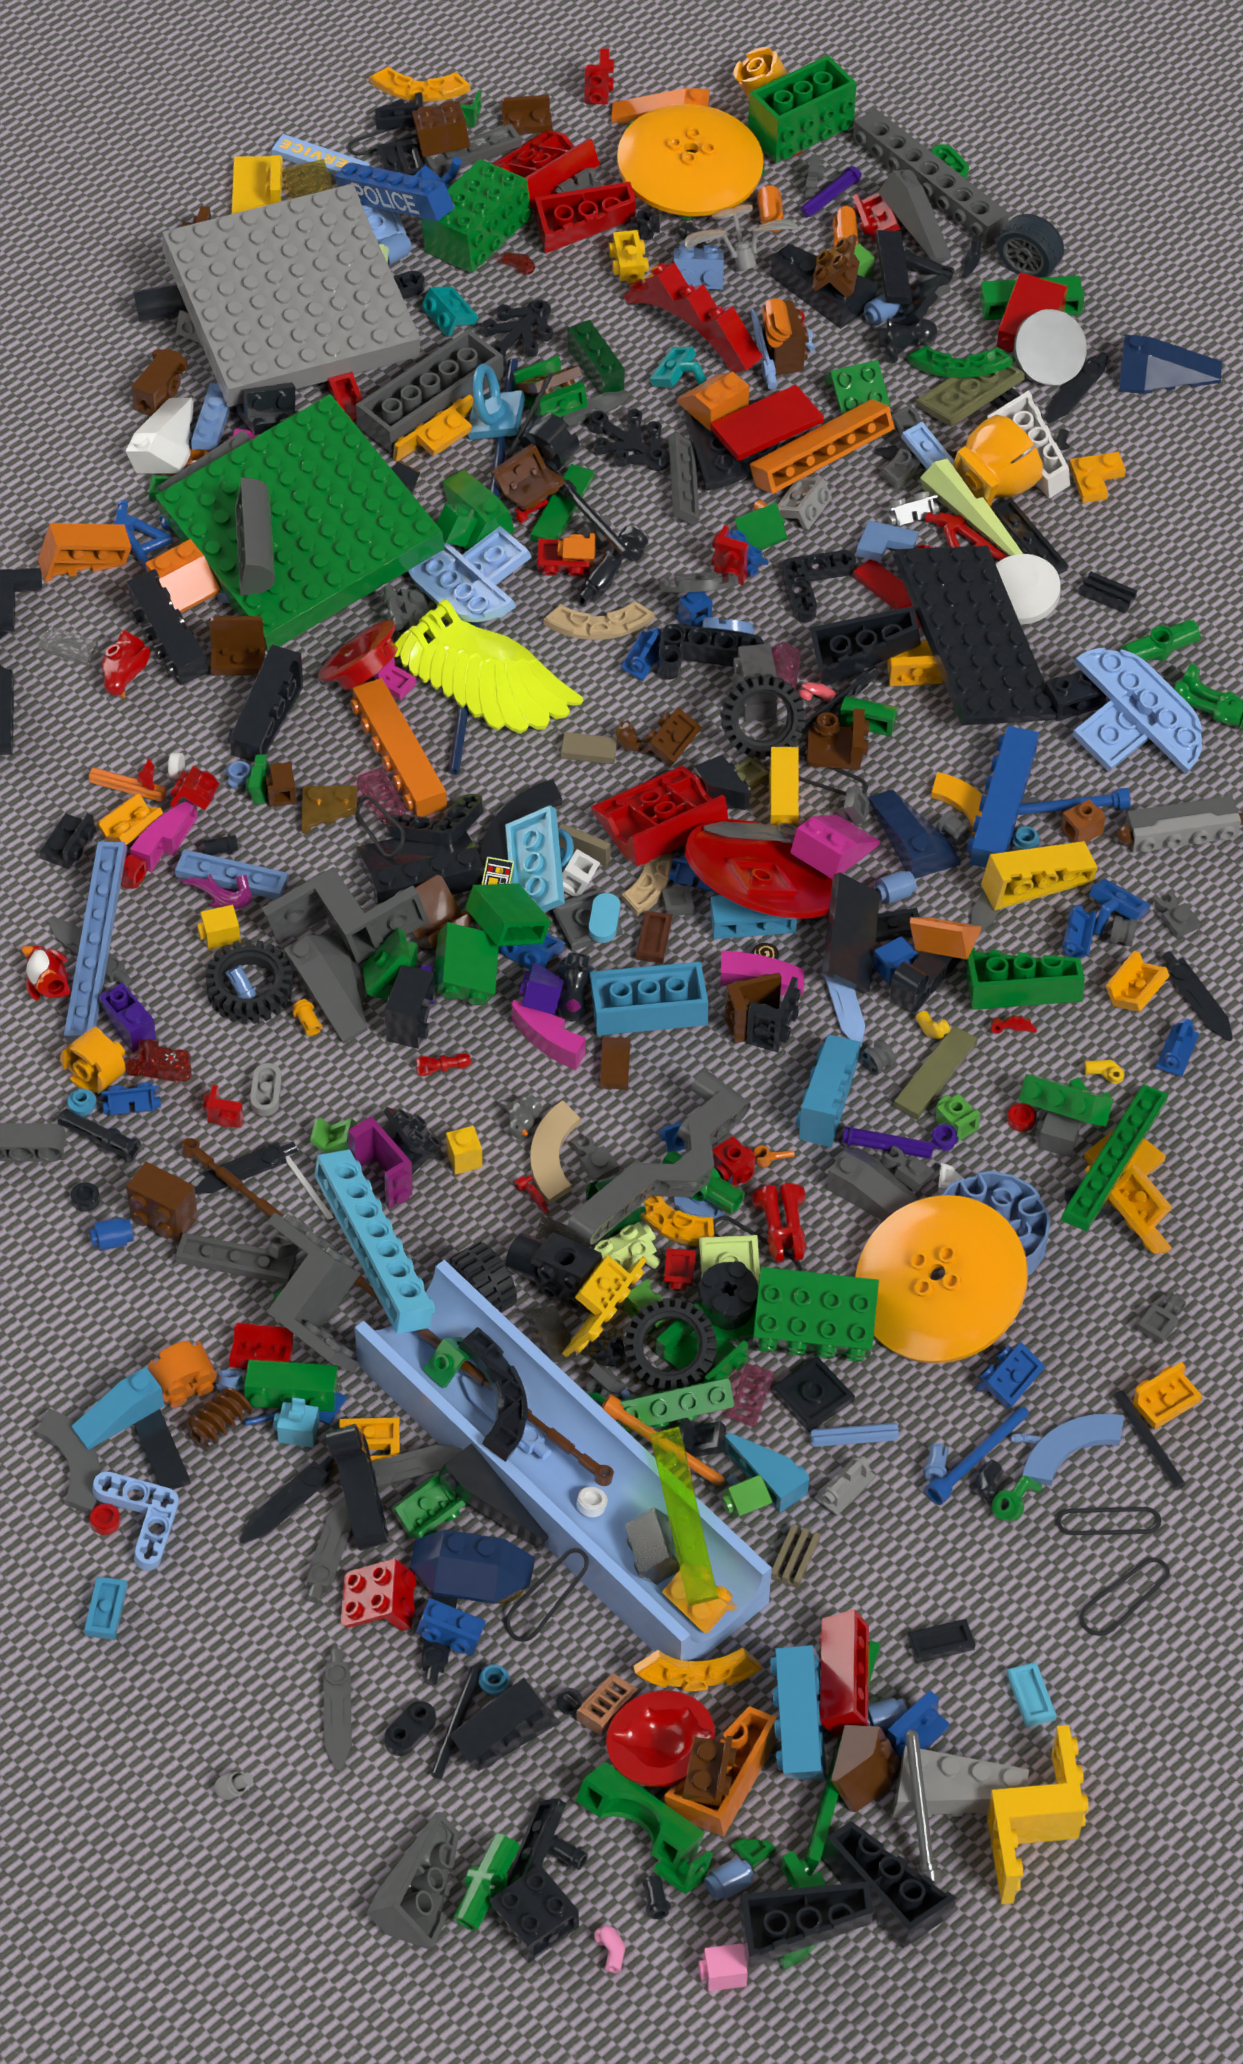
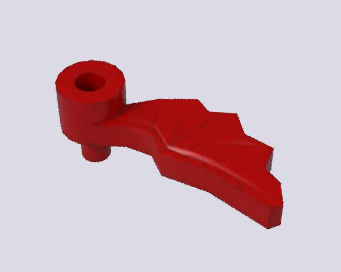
[514,499,549,525]
[138,759,155,791]
[991,1015,1037,1034]
[513,1175,549,1214]

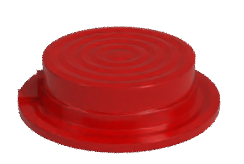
[318,620,398,690]
[606,1690,715,1787]

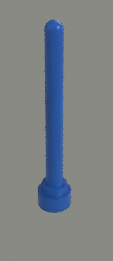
[1018,788,1131,815]
[925,1407,1029,1505]

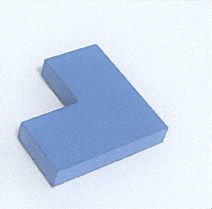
[856,520,919,562]

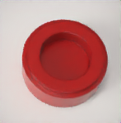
[1007,1103,1036,1132]
[90,1503,121,1535]

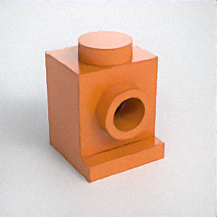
[558,533,595,566]

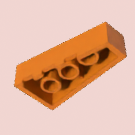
[664,1706,778,1837]

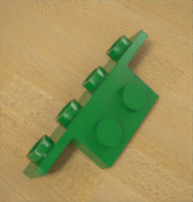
[616,1378,734,1431]

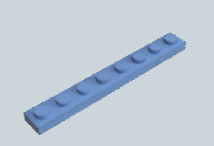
[64,841,127,1041]

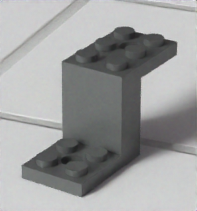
[261,867,429,963]
[267,1212,361,1373]

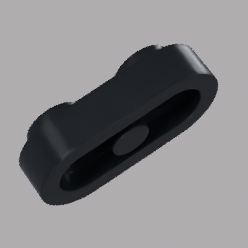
[384,1701,436,1756]

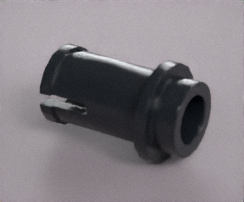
[678,222,710,248]
[203,833,239,855]
[547,1835,588,1870]
[642,1876,671,1920]

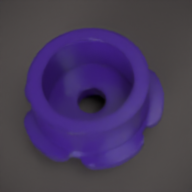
[931,1124,959,1151]

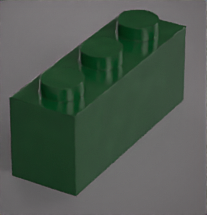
[567,319,625,394]

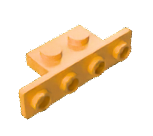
[393,394,474,462]
[1085,1165,1173,1254]

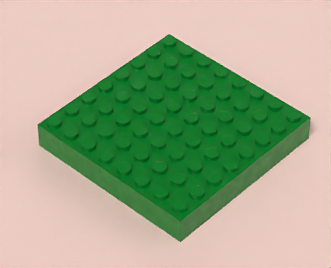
[155,394,445,652]

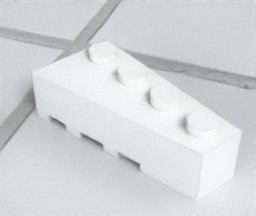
[987,390,1070,499]

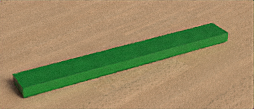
[1061,1084,1169,1232]
[804,1640,881,1874]

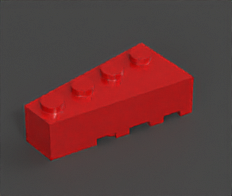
[534,182,636,254]

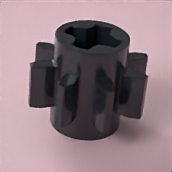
[630,209,660,240]
[588,1331,624,1366]

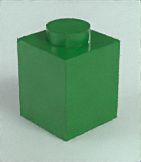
[436,503,478,547]

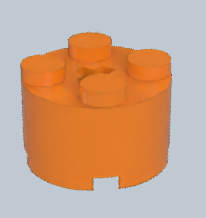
[148,1341,217,1408]

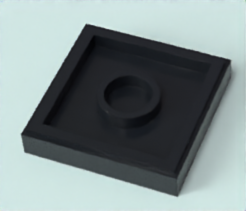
[771,1357,855,1432]

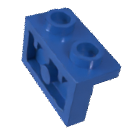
[498,933,565,970]
[975,1342,1046,1409]
[416,1598,486,1656]
[887,1690,950,1760]

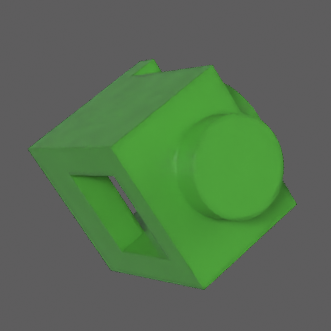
[935,1094,981,1142]
[624,1279,668,1333]

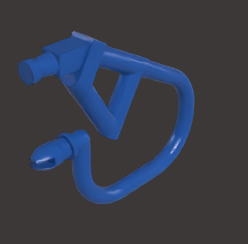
[114,500,173,572]

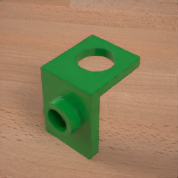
[444,90,482,128]
[423,1337,472,1388]
[653,1851,713,1894]

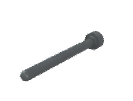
[906,1730,942,1883]

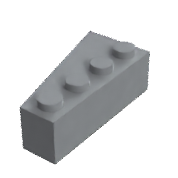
[892,1746,1029,1819]

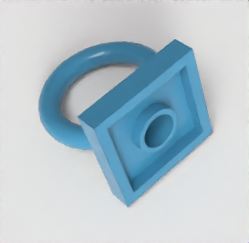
[467,363,525,440]

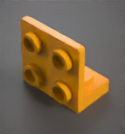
[886,641,943,686]

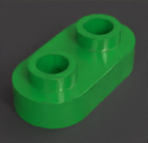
[931,144,969,179]

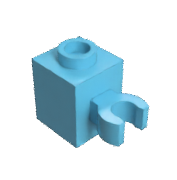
[273,1398,320,1448]

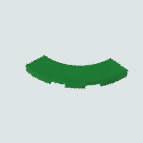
[907,346,1013,378]

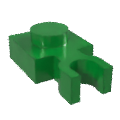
[246,754,270,805]

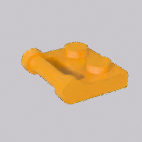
[340,1417,400,1462]

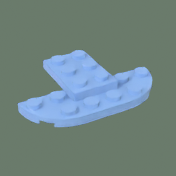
[408,526,532,622]
[1072,648,1203,774]

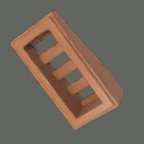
[577,1673,638,1737]

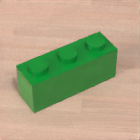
[1018,1074,1114,1126]
[244,1360,338,1412]

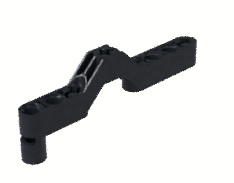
[0,568,42,755]

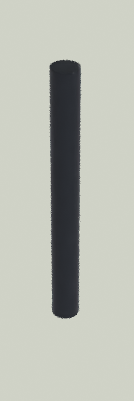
[1114,1390,1186,1490]
[431,1666,482,1779]

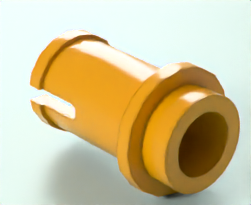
[293,999,323,1036]

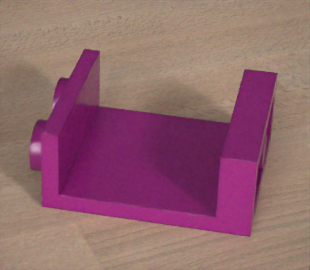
[348,1116,413,1209]

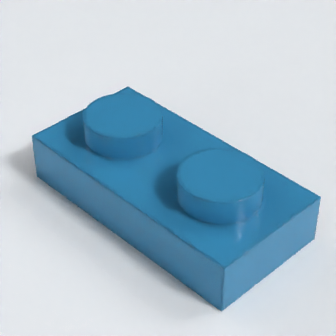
[84,1577,128,1640]

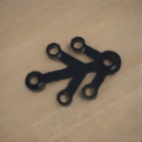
[482,300,553,365]
[589,409,670,471]

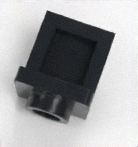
[677,1418,726,1457]

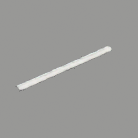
[286,1156,334,1220]

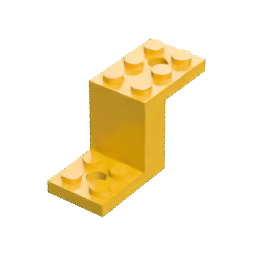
[987,1725,1089,1905]

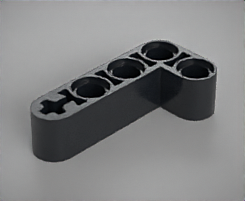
[657,624,764,680]
[890,952,962,1013]
[326,1424,390,1551]

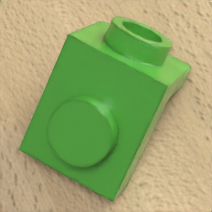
[310,1118,359,1154]

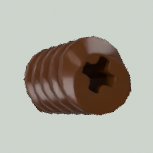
[186,1387,253,1451]

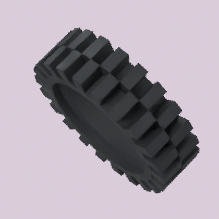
[720,673,806,760]
[205,940,293,1024]
[624,1298,717,1391]

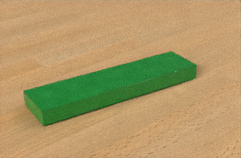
[530,464,595,542]

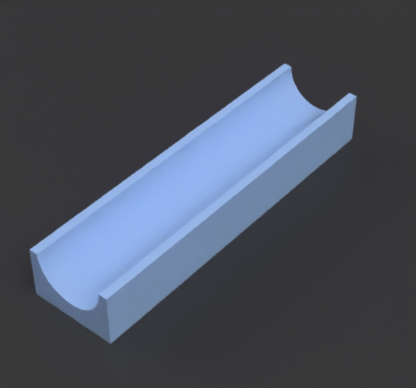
[355,1260,772,1661]

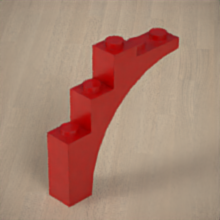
[623,262,763,373]

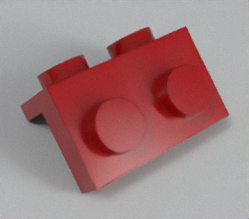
[584,48,614,105]
[852,193,900,242]
[711,525,748,585]
[537,539,590,577]
[170,766,220,810]
[229,1323,294,1370]

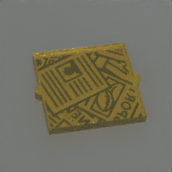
[283,159,333,199]

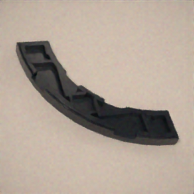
[481,779,562,873]
[458,1327,528,1462]

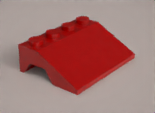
[492,130,600,210]
[591,765,729,866]

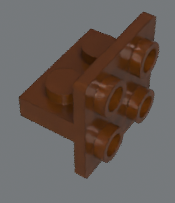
[812,234,860,298]

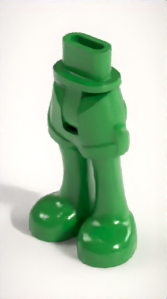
[1174,663,1243,729]

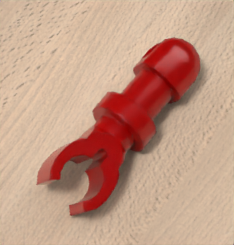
[416,1053,472,1076]

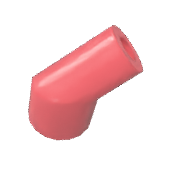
[798,682,839,703]

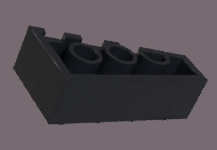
[771,243,877,329]

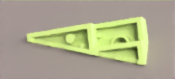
[920,459,1023,557]

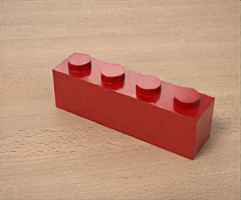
[819,1609,869,1737]

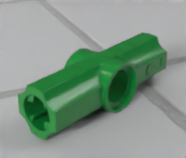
[1120,619,1201,661]
[662,1151,745,1214]
[453,1833,520,1932]

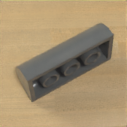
[235,478,275,595]

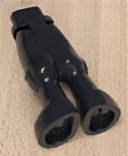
[577,526,649,607]

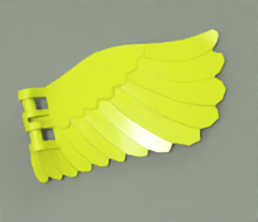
[394,599,583,734]

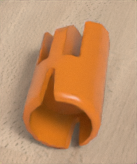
[757,185,784,232]
[833,206,858,246]
[762,298,792,347]

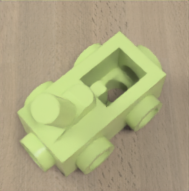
[594,1222,660,1270]

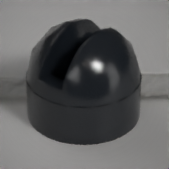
[556,1688,583,1715]

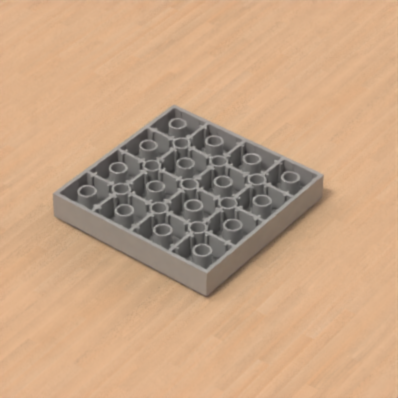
[162,184,421,407]

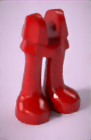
[751,1183,807,1263]

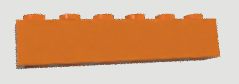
[750,399,895,494]
[350,678,447,817]

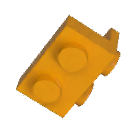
[1106,951,1169,1012]
[1133,1362,1203,1430]
[662,1564,737,1633]

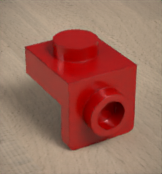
[203,1085,244,1128]
[663,1248,696,1291]

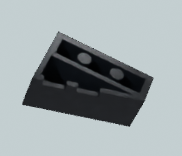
[450,1677,561,1772]

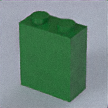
[465,883,551,946]
[434,922,499,1005]

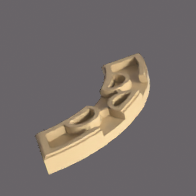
[543,600,655,640]
[622,853,672,917]
[530,1100,581,1205]

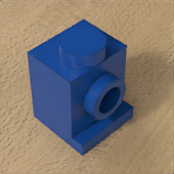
[675,591,713,627]
[873,936,918,985]

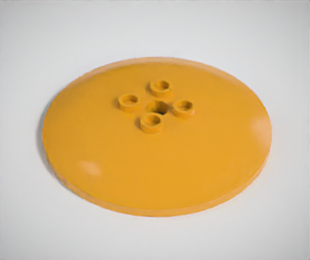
[617,104,763,216]
[855,1195,1028,1364]

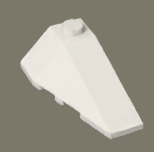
[126,398,193,473]

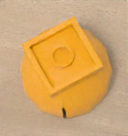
[953,414,1043,507]

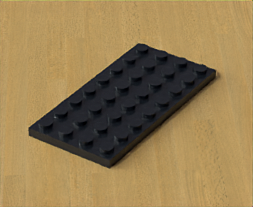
[893,546,1057,726]

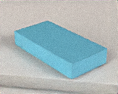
[1006,1662,1057,1728]

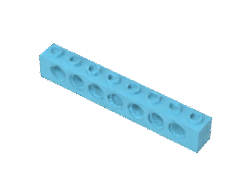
[315,1149,435,1334]

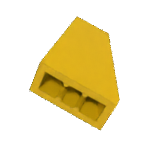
[769,747,799,828]

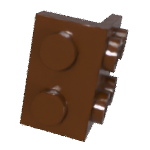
[490,444,565,510]
[209,616,265,676]
[807,708,869,770]
[411,875,476,950]

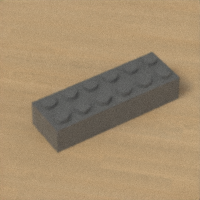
[356,329,503,453]

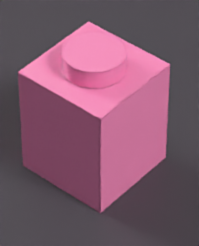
[699,1943,748,1991]

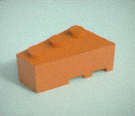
[38,523,131,582]

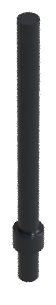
[555,472,631,558]

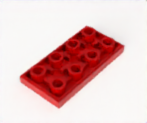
[710,384,824,461]

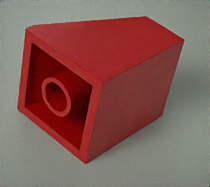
[996,272,1068,353]

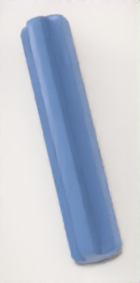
[810,1423,899,1447]

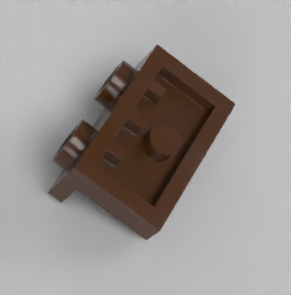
[501,95,553,135]
[640,707,702,767]
[682,1736,737,1806]

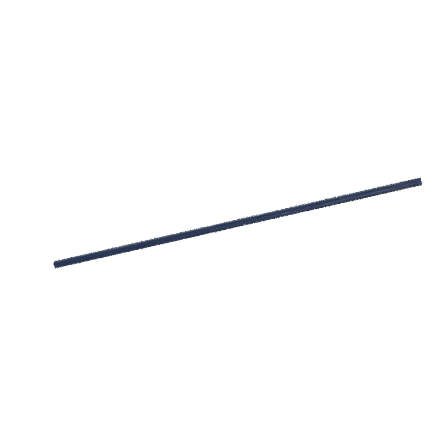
[449,358,518,775]

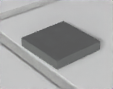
[550,888,623,952]

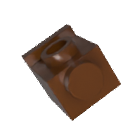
[266,762,296,807]

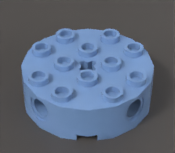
[942,1171,1051,1276]

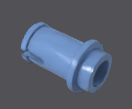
[225,965,257,999]
[923,1443,949,1482]

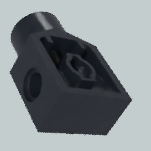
[506,1232,603,1314]

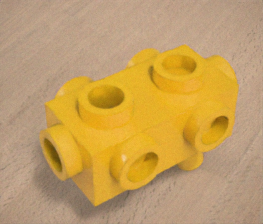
[609,230,649,284]

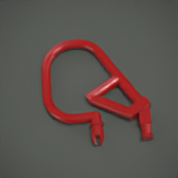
[917,512,1007,561]

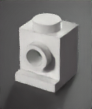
[562,849,600,897]

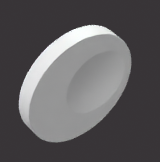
[996,554,1061,624]

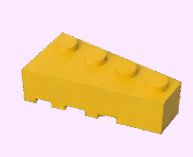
[981,841,1098,911]

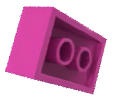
[790,814,881,879]

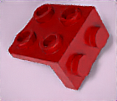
[341,1559,416,1631]

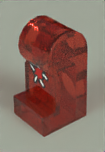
[137,1039,192,1082]

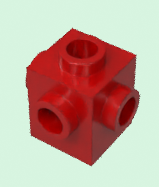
[712,1136,756,1187]

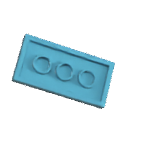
[505,805,565,912]

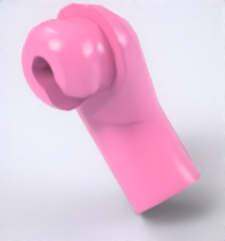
[594,1925,625,1973]

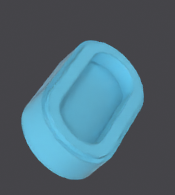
[589,893,620,943]

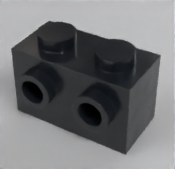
[1045,670,1107,722]

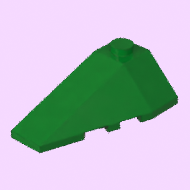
[442,469,515,551]

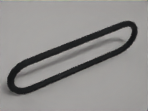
[347,127,417,156]
[1057,1507,1162,1536]

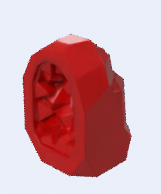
[121,853,148,889]

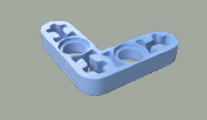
[92,1472,179,1571]

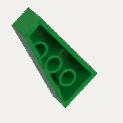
[964,947,1085,1010]

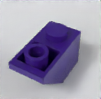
[519,963,564,1015]
[99,983,156,1052]

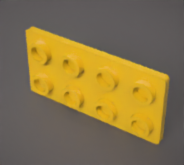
[232,155,283,214]
[562,1255,647,1358]

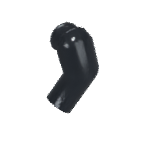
[975,1459,1002,1502]

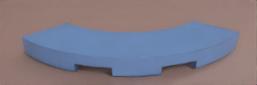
[1023,1414,1124,1486]

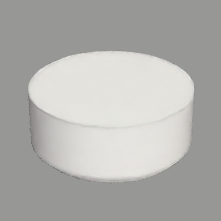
[168,753,185,780]
[576,1487,608,1517]

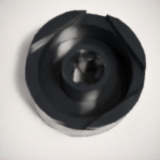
[520,413,580,472]
[697,1261,758,1330]

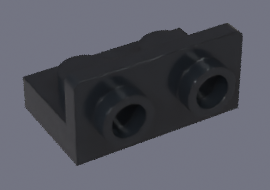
[39,813,96,870]

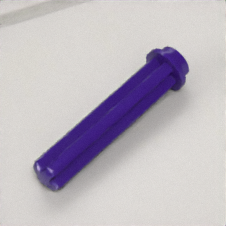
[800,166,861,218]
[842,1124,934,1159]

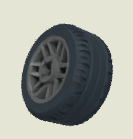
[997,214,1064,278]

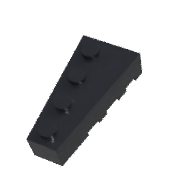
[127,569,209,686]
[810,606,921,686]
[228,644,304,763]
[822,1821,957,1949]
[739,1881,873,1969]

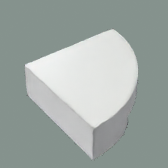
[938,1163,964,1193]

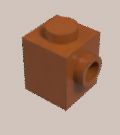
[1061,799,1106,843]

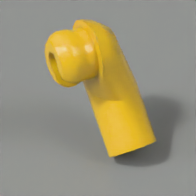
[915,1011,951,1039]
[1084,1060,1125,1084]

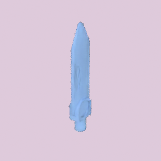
[751,309,778,389]
[824,975,865,1048]
[462,1376,551,1460]

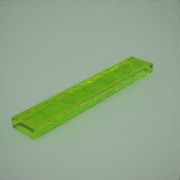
[650,1427,719,1606]

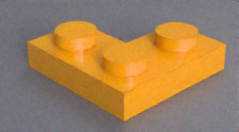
[1069,452,1126,503]

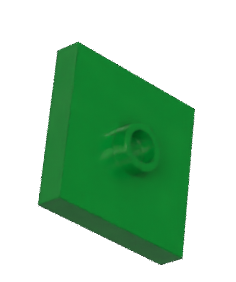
[362,927,410,998]

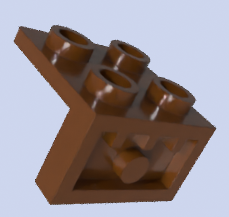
[724,973,782,1044]

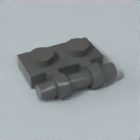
[382,585,430,638]

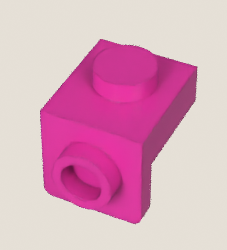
[374,657,416,701]

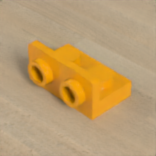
[97,794,164,845]

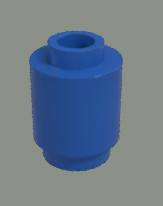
[89,1217,134,1251]

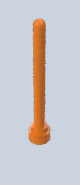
[601,1394,724,1486]

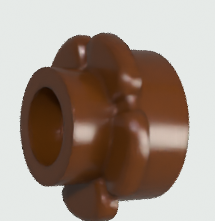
[813,712,840,737]

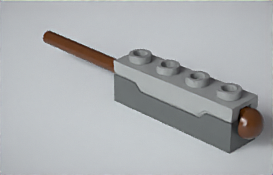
[1117,796,1243,853]

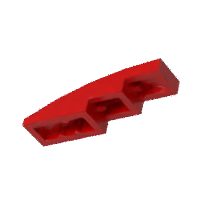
[324,372,363,422]

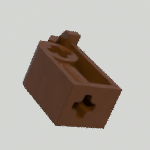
[131,349,188,417]

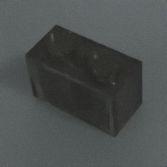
[625,1507,685,1585]

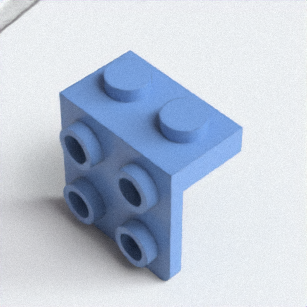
[674,244,724,289]

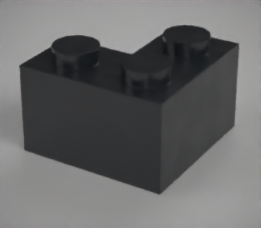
[384,965,438,1049]

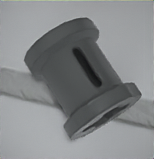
[936,810,973,845]

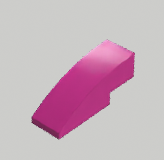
[130,800,198,873]
[720,950,804,995]
[512,1000,586,1070]

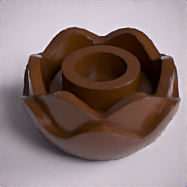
[615,720,642,751]

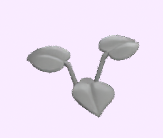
[684,204,799,270]

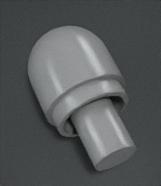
[215,1772,253,1800]

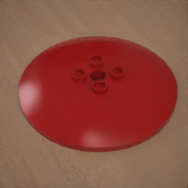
[685,819,833,919]

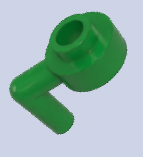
[992,1476,1042,1522]

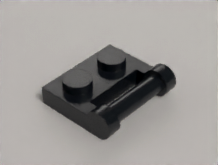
[376,139,424,176]

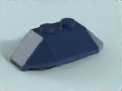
[410,1530,535,1604]

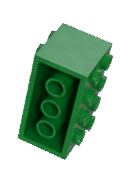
[748,55,857,164]
[421,159,531,273]
[752,1267,879,1362]

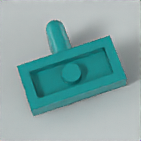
[649,347,707,388]

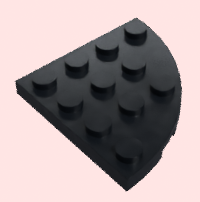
[684,398,780,491]

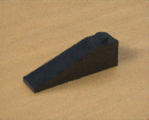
[438,1443,549,1548]

